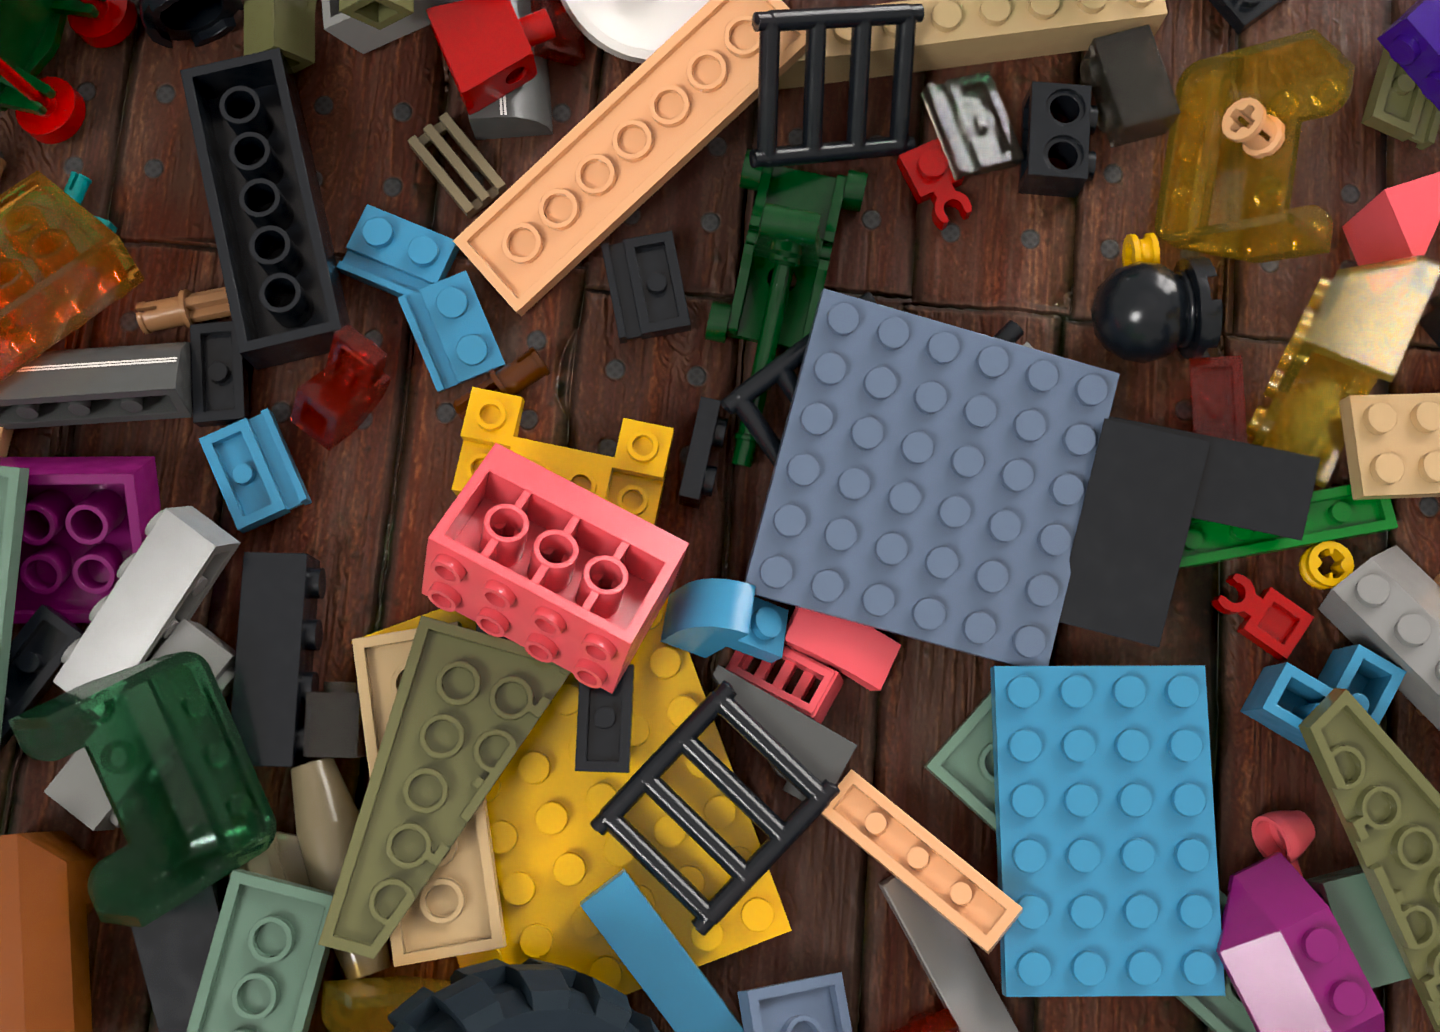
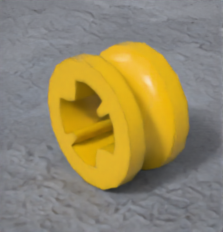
[1122,233,1160,267]
[1299,541,1354,590]

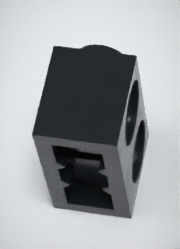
[1018,81,1098,198]

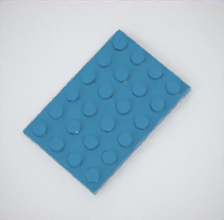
[990,665,1226,997]

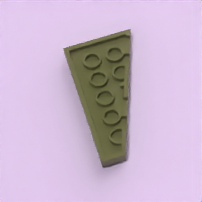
[318,615,571,959]
[1298,688,1440,1032]

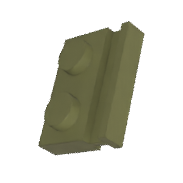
[1361,48,1440,150]

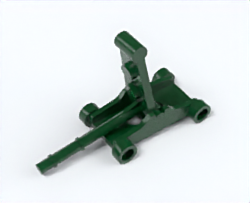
[705,148,868,468]

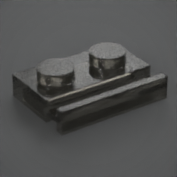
[921,71,1024,180]

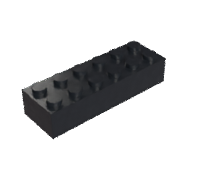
[180,48,355,370]

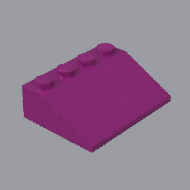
[0,456,161,623]

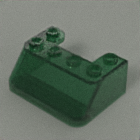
[8,651,277,928]

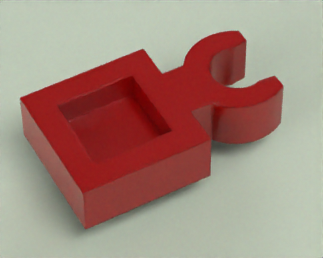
[897,136,972,230]
[1211,573,1315,661]

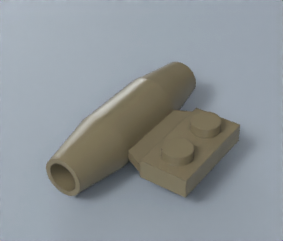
[223,757,391,981]

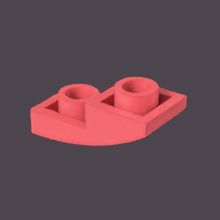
[784,607,901,691]

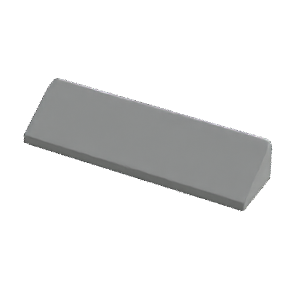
[878,875,1019,1032]

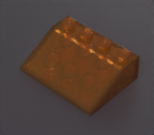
[0,170,145,383]

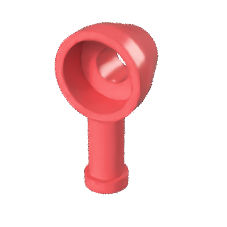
[1251,810,1316,877]

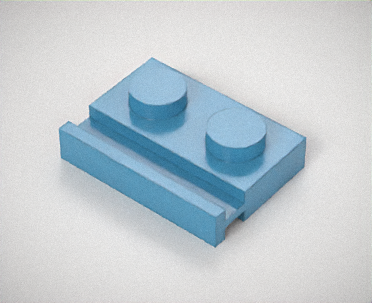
[336,204,460,297]
[398,270,506,393]
[199,408,312,534]

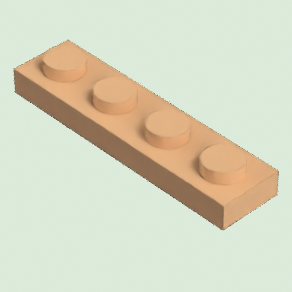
[821,769,1023,954]

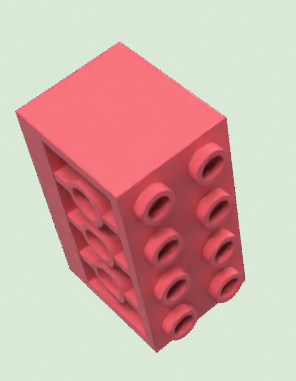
[421,443,689,694]

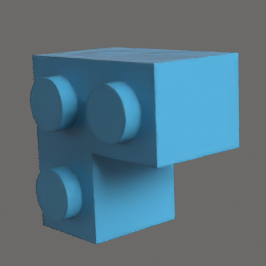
[1240,644,1406,753]

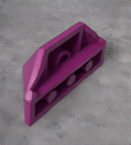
[1216,852,1385,1032]

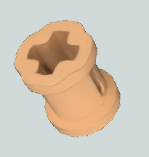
[1221,97,1285,159]

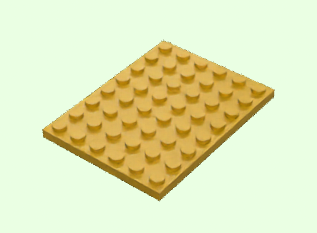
[364,598,792,995]

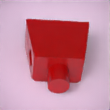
[426,0,556,115]

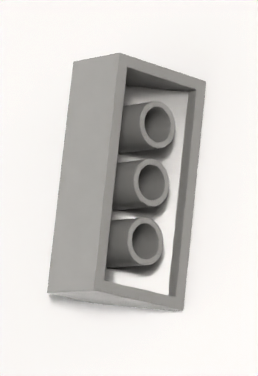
[1318,545,1440,731]

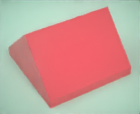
[1342,172,1440,293]

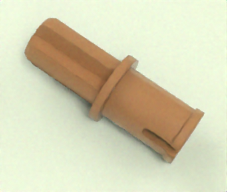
[135,287,231,334]

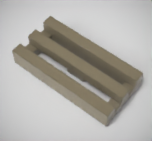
[407,112,508,219]

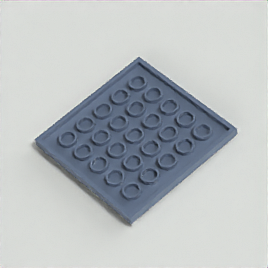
[744,289,1120,666]

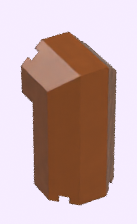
[0,831,99,1032]

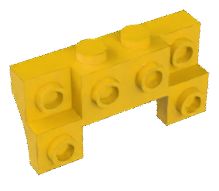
[451,387,674,526]

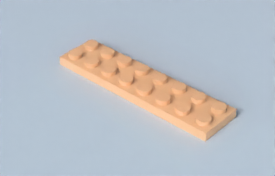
[453,0,806,316]

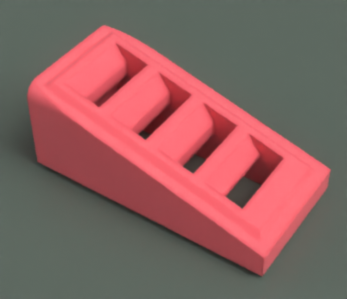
[725,645,844,724]

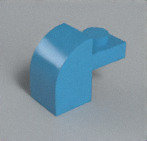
[661,578,789,663]

